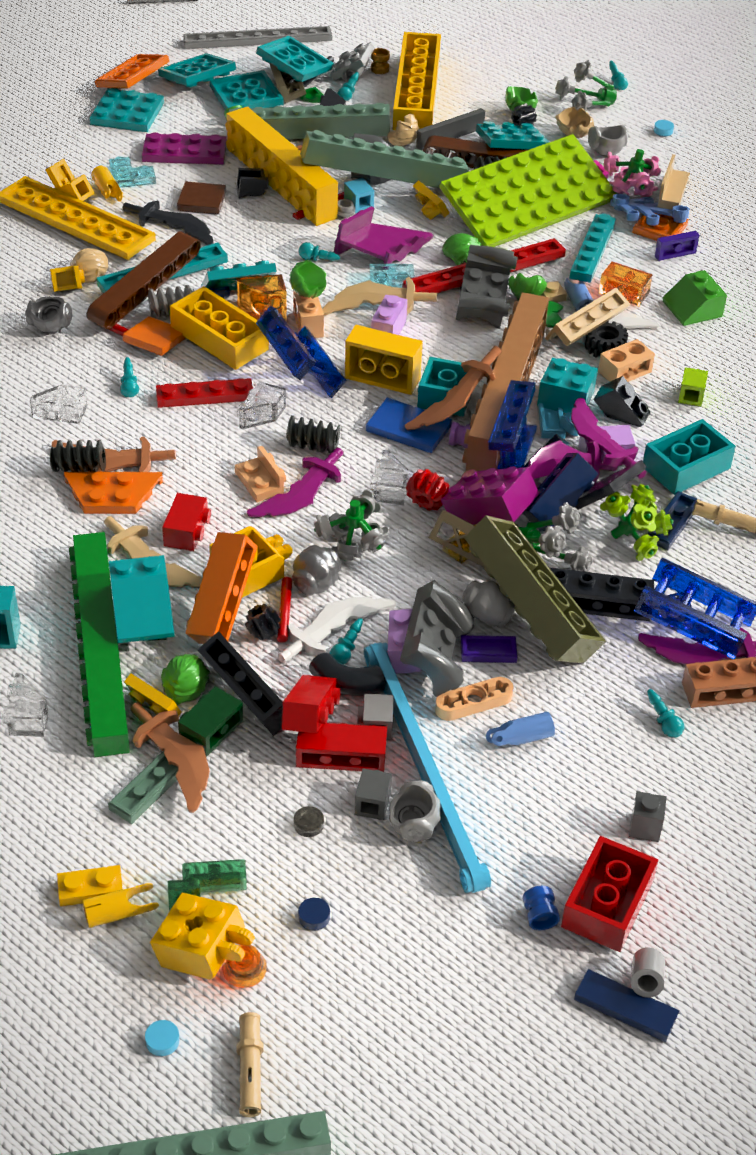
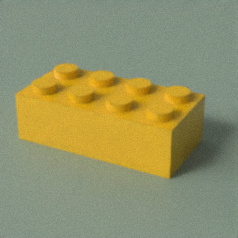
[170,286,269,370]

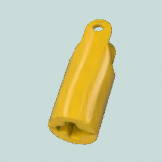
[91,165,123,202]
[82,883,159,928]

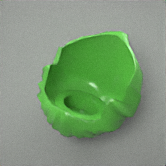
[505,86,538,111]
[442,233,481,265]
[289,260,327,299]
[508,273,547,301]
[161,654,210,705]

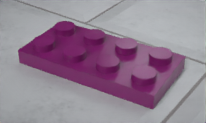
[142,132,227,165]

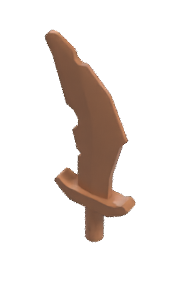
[405,346,502,430]
[51,436,176,472]
[130,702,210,813]

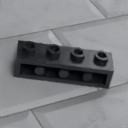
[549,567,655,622]

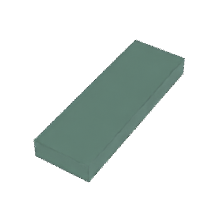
[108,751,178,824]

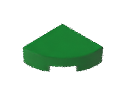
[299,87,323,103]

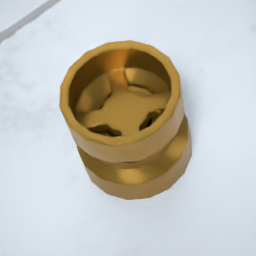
[371,48,390,75]

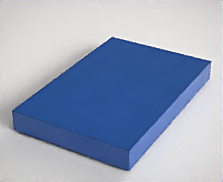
[366,397,453,453]

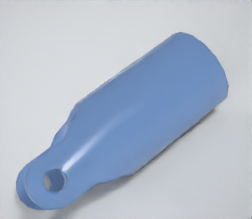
[564,278,594,312]
[486,712,555,746]

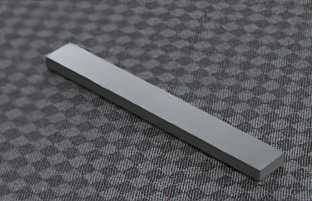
[183,26,332,49]

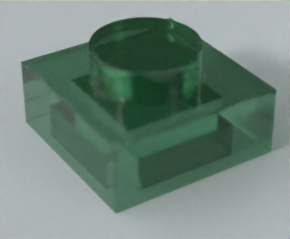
[168,879,201,912]

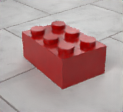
[561,836,659,952]

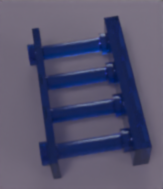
[256,305,347,398]
[488,380,537,469]
[634,557,756,659]

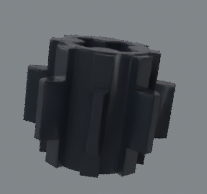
[511,103,537,126]
[244,604,281,641]

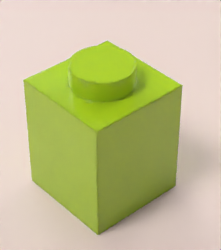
[678,367,708,407]

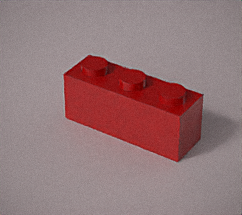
[282,675,340,734]
[296,723,387,772]

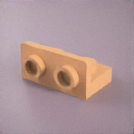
[235,446,286,503]

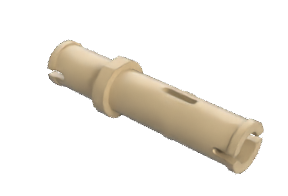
[692,499,756,534]
[236,1012,264,1117]

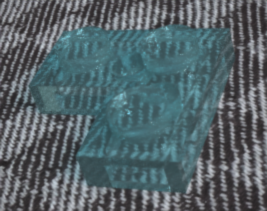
[109,157,156,188]
[369,264,414,287]

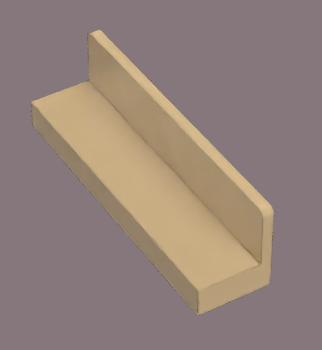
[657,154,690,210]
[545,288,631,346]

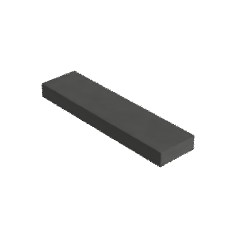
[416,108,485,150]

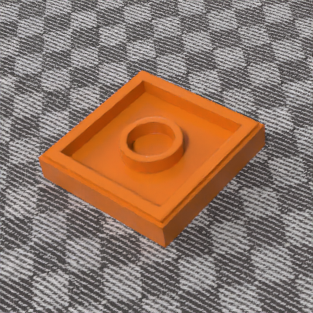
[632,213,689,241]
[123,316,186,356]

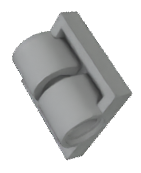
[330,42,375,82]

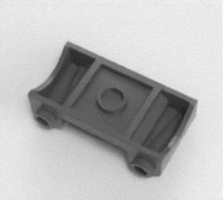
[455,245,518,329]
[400,580,474,697]

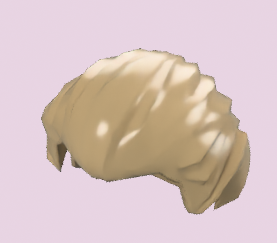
[555,107,594,138]
[387,114,419,146]
[70,248,108,283]

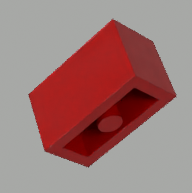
[162,493,211,551]

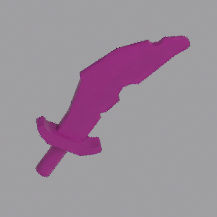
[571,398,647,479]
[527,440,618,483]
[247,447,344,517]
[638,626,756,665]

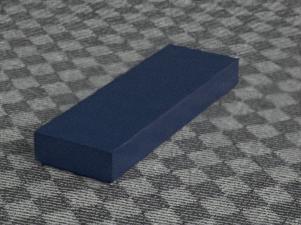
[646,491,701,551]
[574,969,680,1042]

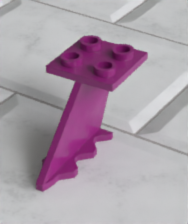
[333,206,434,270]

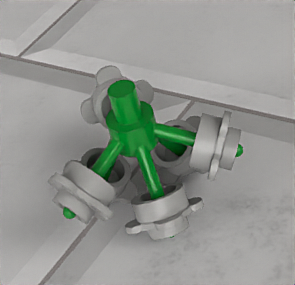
[314,489,389,561]

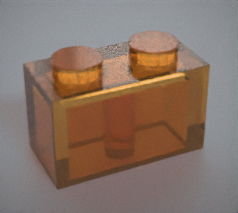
[599,262,653,306]

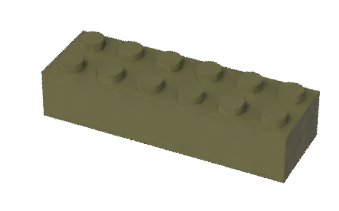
[464,515,606,664]

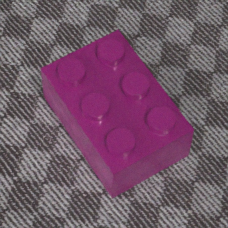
[441,466,539,525]

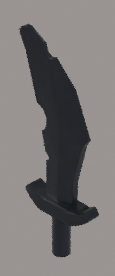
[123,200,214,245]

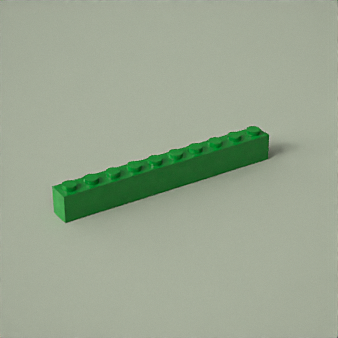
[69,532,130,757]

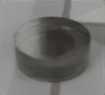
[294,806,324,837]

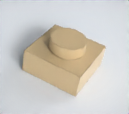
[541,281,567,303]

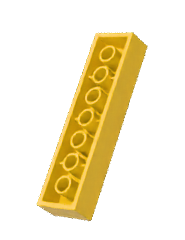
[392,32,441,130]
[225,107,338,226]

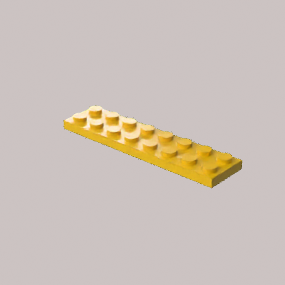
[0,176,156,260]

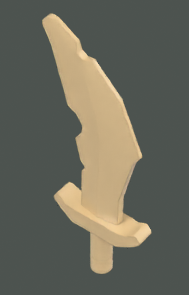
[322,277,437,315]
[104,516,203,588]

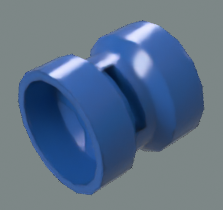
[522,886,560,931]

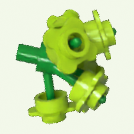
[600,484,673,561]

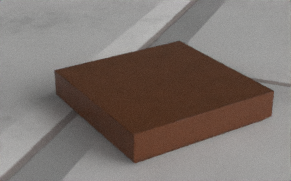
[177,181,226,214]

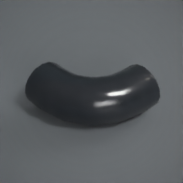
[309,653,386,696]

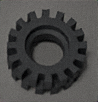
[585,321,628,358]

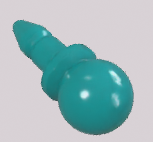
[609,60,628,90]
[337,72,359,101]
[298,242,340,261]
[120,357,139,397]
[329,618,363,664]
[647,689,685,738]

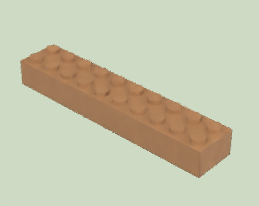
[462,292,549,472]

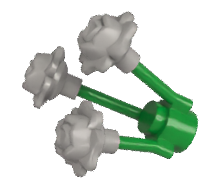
[555,60,617,112]
[518,502,593,572]

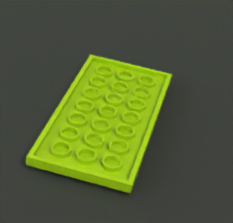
[439,134,618,247]

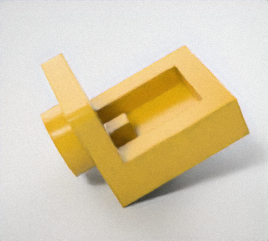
[50,265,85,292]

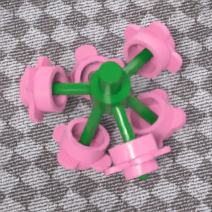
[603,149,661,198]

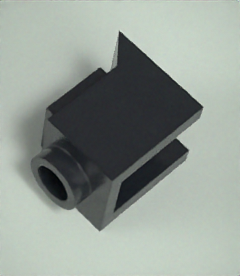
[236,168,269,199]

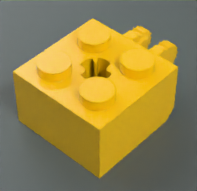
[209,526,293,598]
[150,892,255,980]

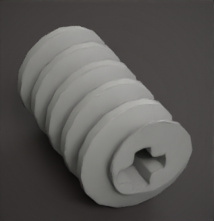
[148,285,194,317]

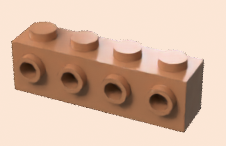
[682,657,756,708]

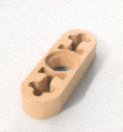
[435,677,514,721]

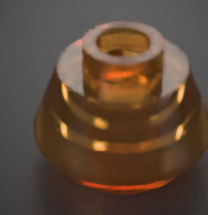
[222,944,267,988]

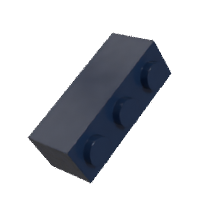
[522,453,599,531]

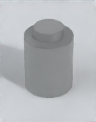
[631,947,665,998]

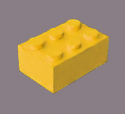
[345,324,423,395]

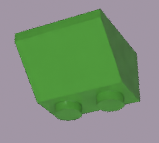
[662,270,727,326]

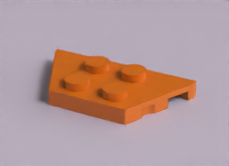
[64,471,163,514]

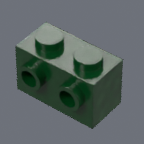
[178,686,243,757]

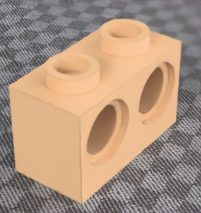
[293,291,324,340]
[598,339,655,382]

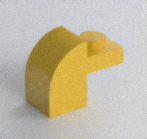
[45,159,94,201]

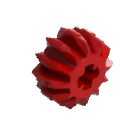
[405,469,450,511]

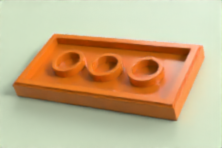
[95,54,170,89]

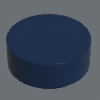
[298,897,330,931]

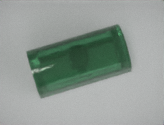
[182,859,247,894]

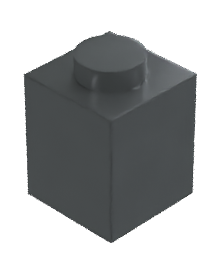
[354,768,392,820]
[629,791,667,842]

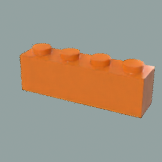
[185,532,258,644]

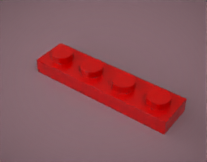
[156,378,254,408]

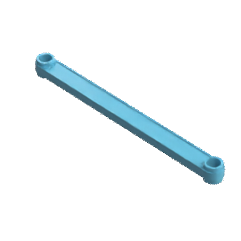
[363,642,491,893]

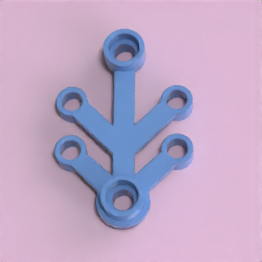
[610,194,690,225]

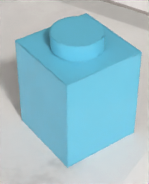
[344,178,375,213]

